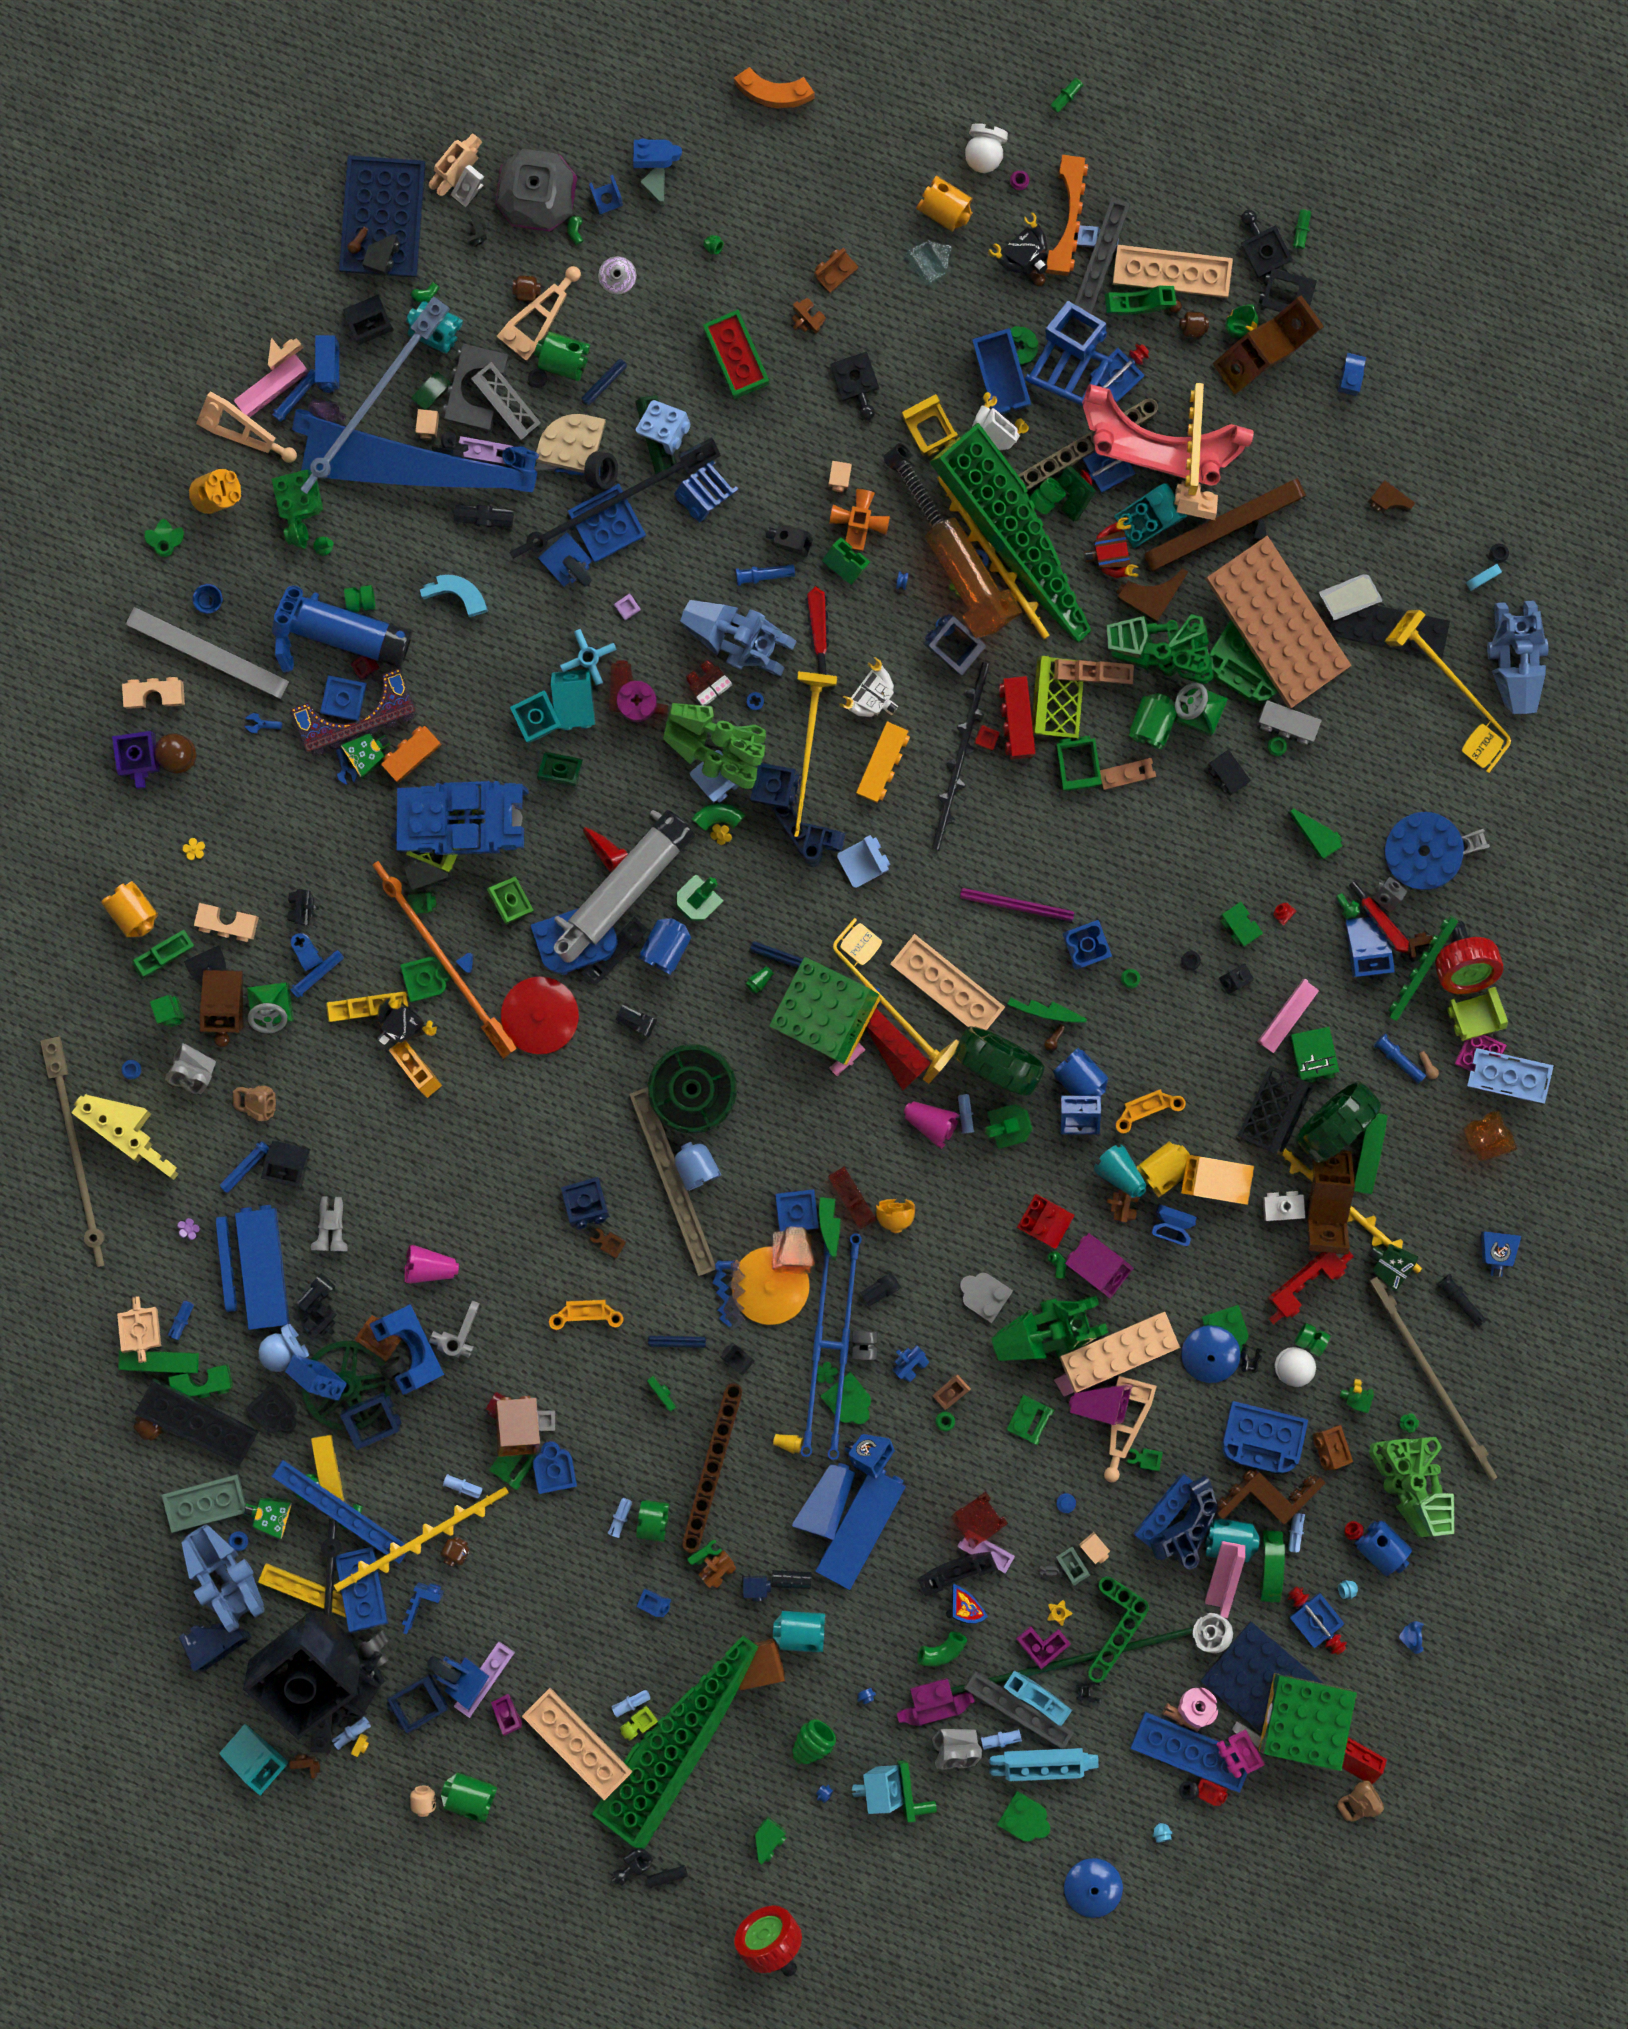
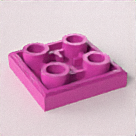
[1454,1035,1506,1072]

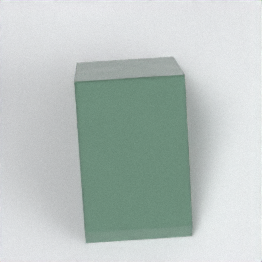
[641,168,665,205]
[1056,1547,1090,1585]

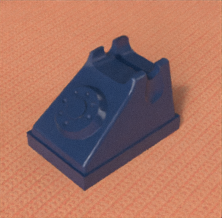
[179,1623,252,1672]

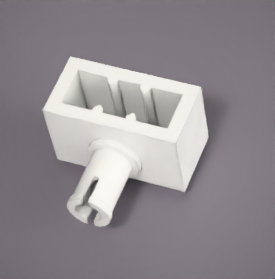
[1262,1191,1305,1221]

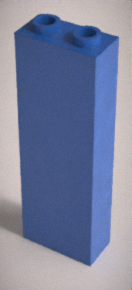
[235,1205,290,1330]
[816,1469,906,1590]

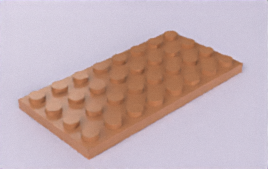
[1205,535,1352,708]

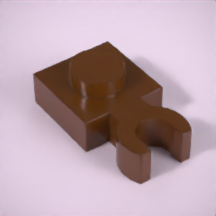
[590,1228,627,1258]

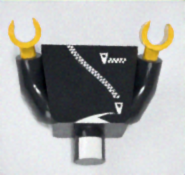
[988,213,1048,275]
[376,994,437,1045]

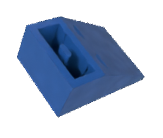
[1345,917,1394,978]

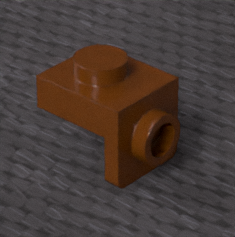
[1405,932,1432,959]
[290,1754,320,1779]

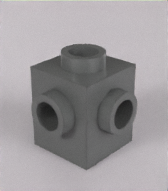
[1372,877,1407,912]

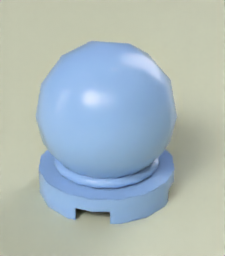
[259,1324,309,1372]

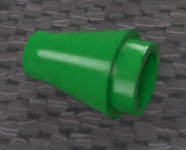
[745,966,774,995]

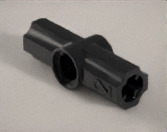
[454,505,514,528]

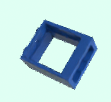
[1046,301,1107,361]
[315,335,340,393]
[1061,1096,1101,1134]
[285,1355,347,1401]

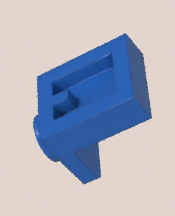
[637,1589,671,1617]

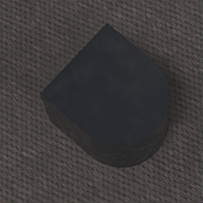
[243,1611,360,1740]

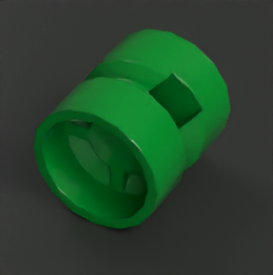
[1029,478,1066,515]
[344,584,376,612]
[1294,1322,1330,1357]

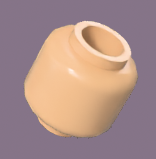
[410,1785,436,1817]

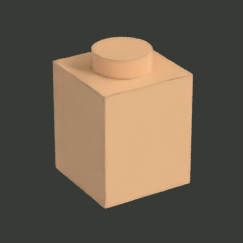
[416,409,439,440]
[829,461,852,492]
[1079,1532,1110,1564]

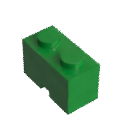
[822,537,870,585]
[1220,902,1263,947]

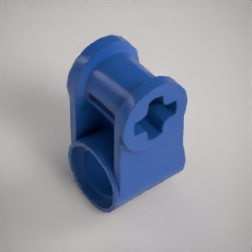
[502,446,539,475]
[291,933,323,971]

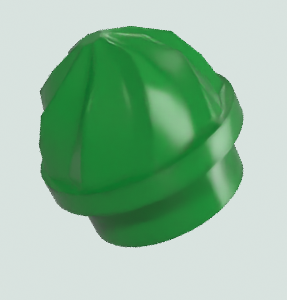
[704,235,724,255]

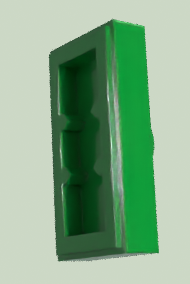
[647,1375,676,1412]

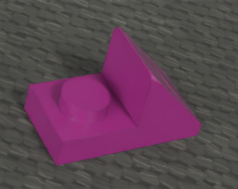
[491,1694,522,1736]

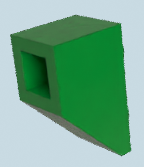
[755,1816,786,1865]

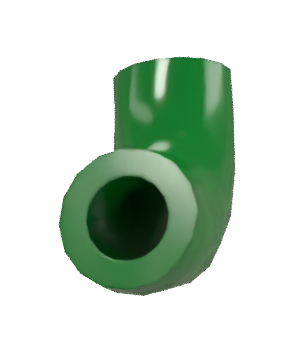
[691,803,746,831]
[917,1631,967,1666]

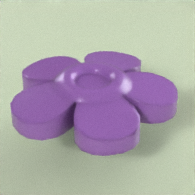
[177,1218,200,1240]

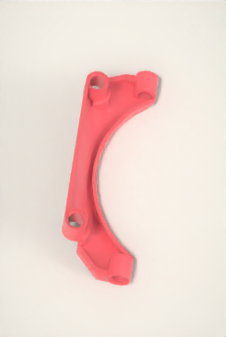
[1082,384,1254,486]

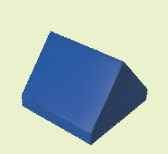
[456,953,474,973]

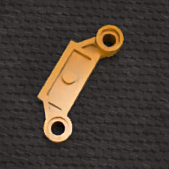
[1115,1089,1186,1133]
[549,1300,623,1330]

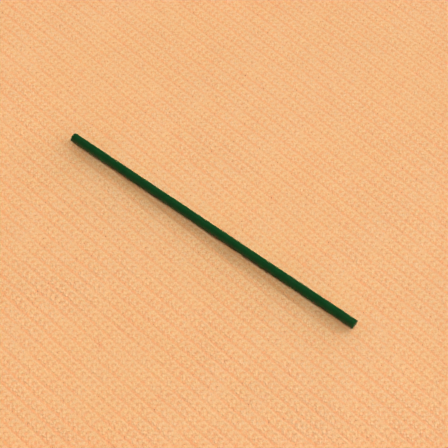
[951,1627,1194,1695]

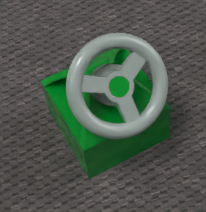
[1175,683,1228,737]
[247,982,294,1033]

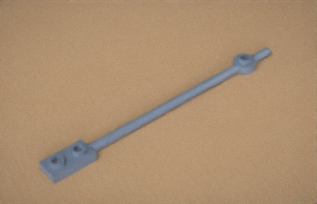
[300,296,450,494]

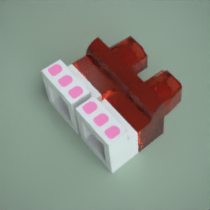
[686,660,732,706]

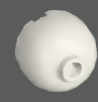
[1193,1613,1233,1653]

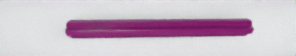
[960,888,1074,922]

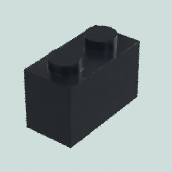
[1208,749,1251,796]

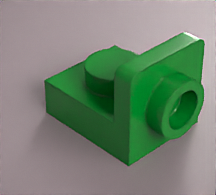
[408,892,437,914]

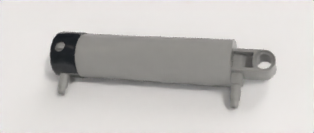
[554,810,695,962]

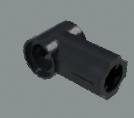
[615,1005,657,1037]
[860,1271,902,1306]
[297,1273,336,1314]

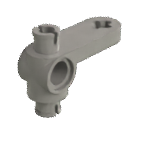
[429,1301,480,1358]

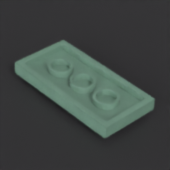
[162,1474,246,1533]

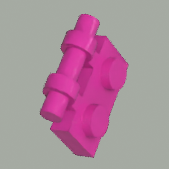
[1216,1729,1265,1778]

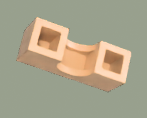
[122,677,185,709]
[194,903,259,942]

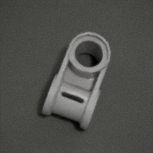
[1462,829,1490,855]

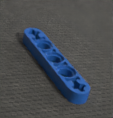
[216,1216,237,1312]

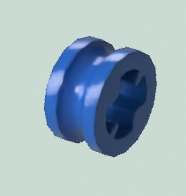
[896,571,908,590]
[747,692,764,710]

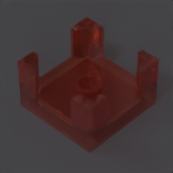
[951,1491,1008,1549]

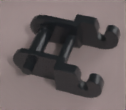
[1240,1347,1262,1373]
[1076,1682,1102,1702]

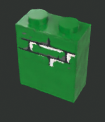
[1289,1027,1339,1083]

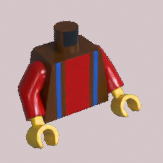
[1084,517,1138,578]

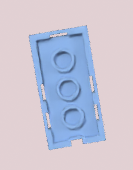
[1467,1048,1554,1104]

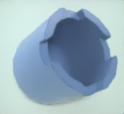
[675,1142,721,1191]

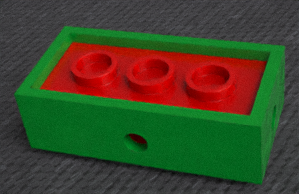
[703,310,769,400]

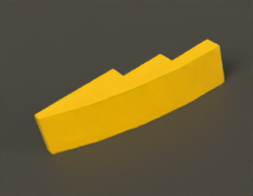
[326,991,408,1022]
[311,1435,344,1501]

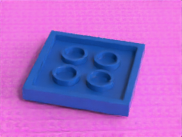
[568,484,646,563]

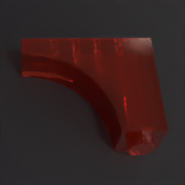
[609,660,669,714]

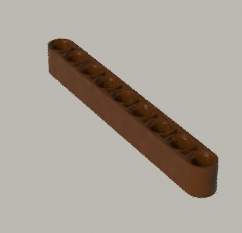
[1143,478,1307,572]
[683,1382,742,1552]

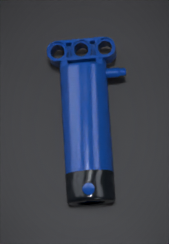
[272,585,412,668]

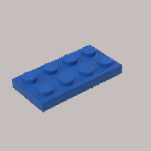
[335,1547,389,1633]

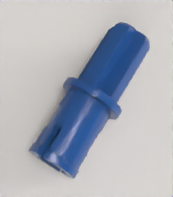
[168,1301,194,1340]

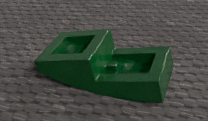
[411,371,452,410]

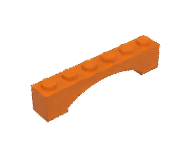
[1045,155,1088,276]

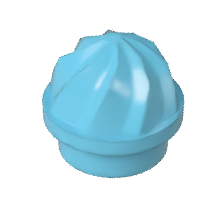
[1338,1580,1358,1600]
[1153,1823,1172,1843]

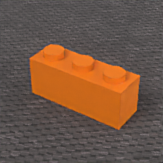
[381,726,442,783]

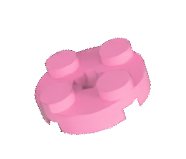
[1178,1688,1218,1728]

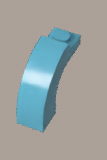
[420,575,488,617]
[1004,1671,1072,1726]

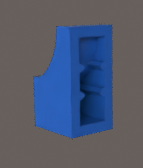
[1337,353,1366,396]

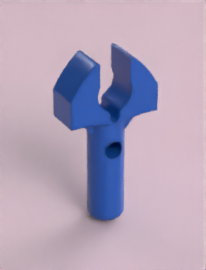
[245,713,282,734]
[336,748,358,785]

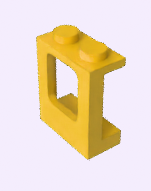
[901,394,958,456]

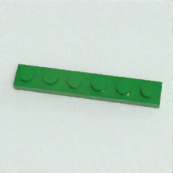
[1388,915,1458,1021]

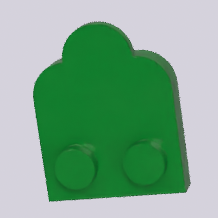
[400,957,451,1003]
[1201,1305,1248,1354]
[820,1371,871,1424]
[997,1790,1050,1842]

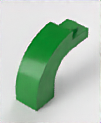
[1105,285,1176,316]
[1260,1530,1285,1602]

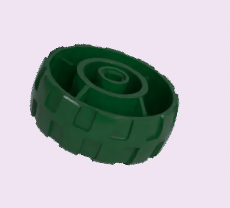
[954,1026,1045,1096]
[648,1044,737,1134]
[1296,1081,1381,1163]

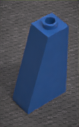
[792,1463,855,1540]

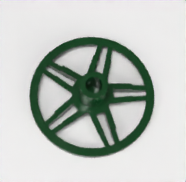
[302,1341,392,1431]

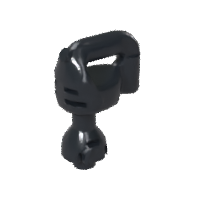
[612,1848,653,1885]

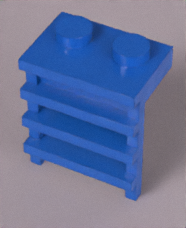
[674,461,738,523]
[402,1582,444,1634]

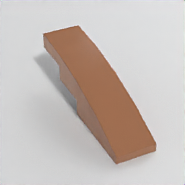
[1054,659,1134,684]

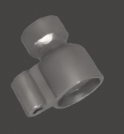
[359,1630,389,1667]

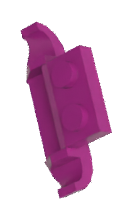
[897,1678,974,1726]

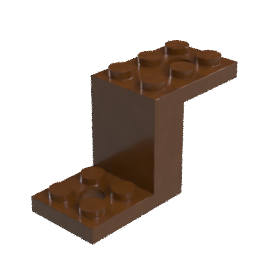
[1212,295,1324,395]
[1306,1150,1355,1254]
[1216,1468,1326,1525]

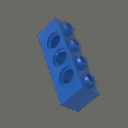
[1134,1472,1193,1548]

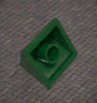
[537,751,583,789]

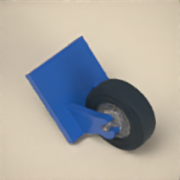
[538,532,593,587]
[427,1656,489,1710]

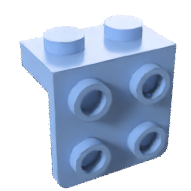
[636,400,690,455]
[690,750,739,803]
[837,835,890,888]

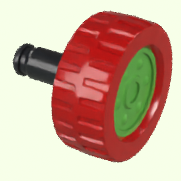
[1435,920,1504,994]
[734,1906,802,1977]

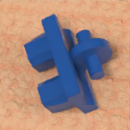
[893,1345,929,1382]

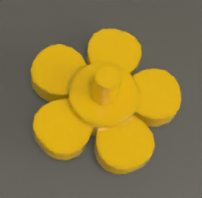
[710,824,732,845]
[183,838,205,860]

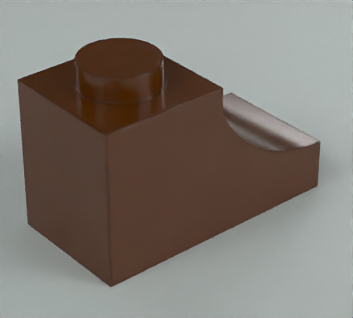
[1368,480,1415,513]

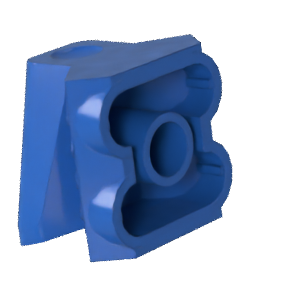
[1062,920,1112,970]
[1152,1204,1197,1246]

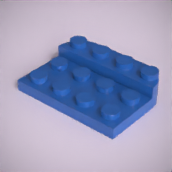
[531,908,618,975]
[1222,1401,1308,1474]

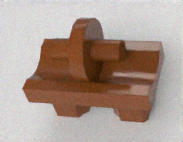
[792,297,826,334]
[1107,1189,1139,1222]
[698,1550,736,1588]

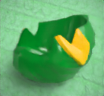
[1225,304,1258,339]

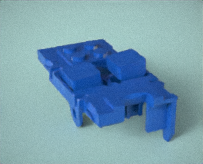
[397,781,529,855]

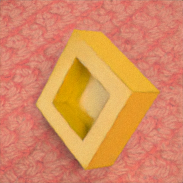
[351,1733,369,1757]

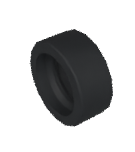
[584,451,618,489]

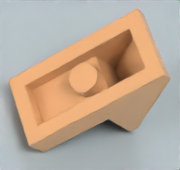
[268,338,303,371]

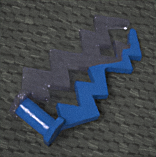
[713,1260,746,1329]

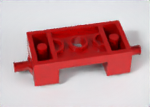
[1268,1251,1354,1325]

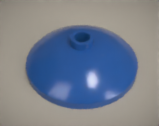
[1182,1325,1240,1383]
[1064,1858,1123,1918]

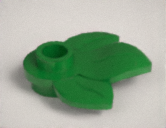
[145,518,184,557]

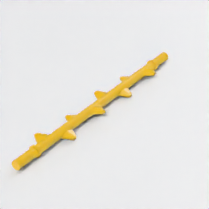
[937,476,1050,640]
[1282,1148,1422,1274]
[334,1487,509,1592]

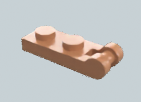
[1100,758,1156,790]

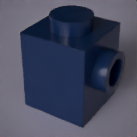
[743,1576,771,1601]

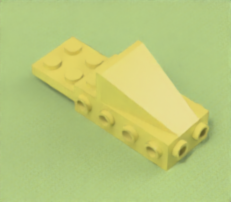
[71,1094,178,1180]

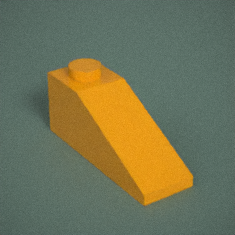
[389,1040,442,1098]

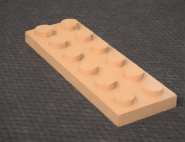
[1112,245,1233,298]
[890,934,1005,1030]
[1059,1312,1180,1393]
[522,1688,633,1800]

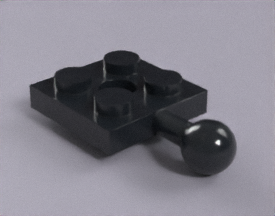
[1240,210,1293,278]
[830,351,879,420]

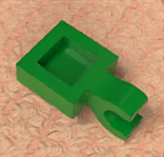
[687,1539,722,1566]

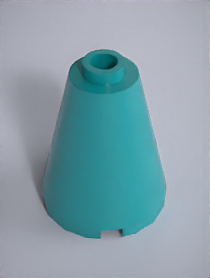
[1094,1144,1146,1198]

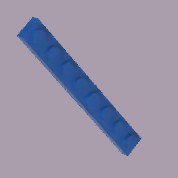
[271,1460,407,1564]

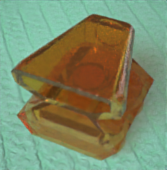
[1464,1111,1517,1162]
[772,1227,815,1274]

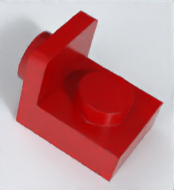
[1197,1778,1228,1806]

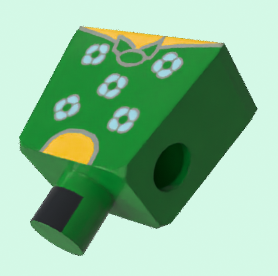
[341,734,391,778]
[243,1497,292,1539]

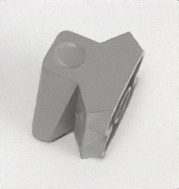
[165,1043,216,1094]
[932,1729,982,1770]

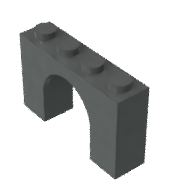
[442,343,510,433]

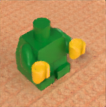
[1339,1378,1374,1413]

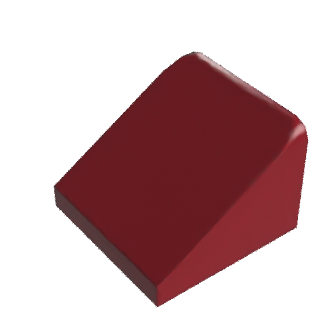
[351,656,380,680]

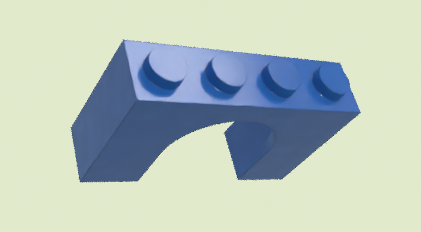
[369,1304,444,1395]

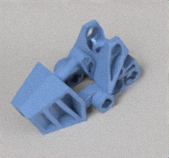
[680,600,797,677]
[1487,601,1548,714]
[182,1524,264,1634]

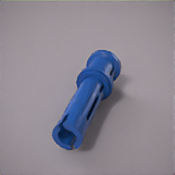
[736,564,795,586]
[1373,1034,1426,1084]

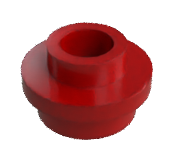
[1344,1521,1364,1540]

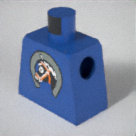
[1481,1231,1521,1277]
[845,1434,895,1479]

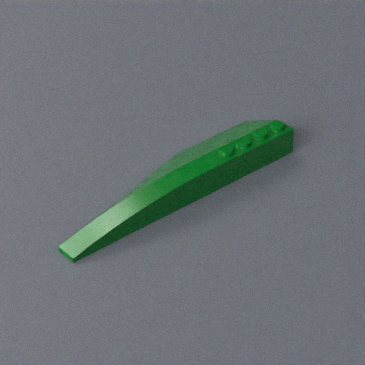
[929,423,1092,643]
[592,1636,759,1849]

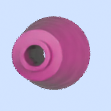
[903,1101,960,1149]
[404,1245,459,1284]

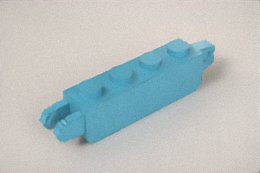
[989,1748,1099,1781]

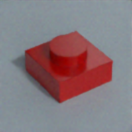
[974,725,1000,751]

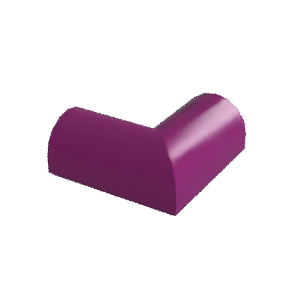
[1016,1626,1071,1669]

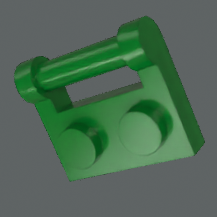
[1006,1394,1055,1445]
[489,1454,536,1490]

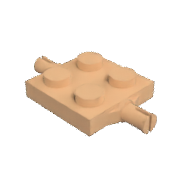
[117,1297,161,1363]

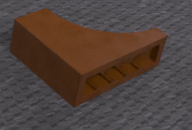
[1116,568,1188,623]

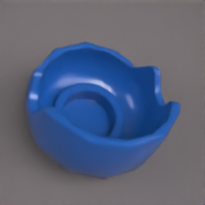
[192,584,223,614]

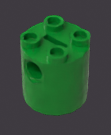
[534,331,591,382]
[1129,693,1177,750]
[440,1772,497,1823]

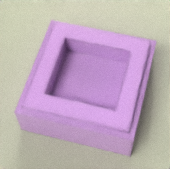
[614,594,641,620]

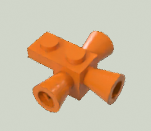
[829,489,890,551]

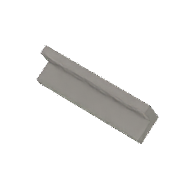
[471,362,541,440]

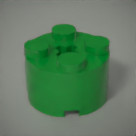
[636,1500,669,1542]

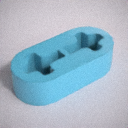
[1466,564,1502,591]

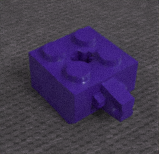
[112,731,160,789]

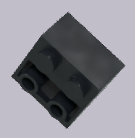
[343,295,394,346]
[261,1140,311,1187]

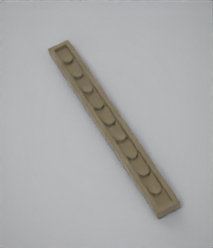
[630,1087,716,1276]

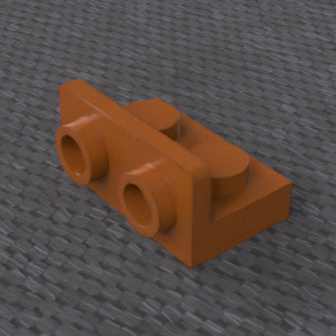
[814,248,859,294]
[355,1315,402,1362]
[1312,1425,1353,1471]

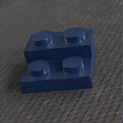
[750,763,801,810]
[561,1177,610,1229]

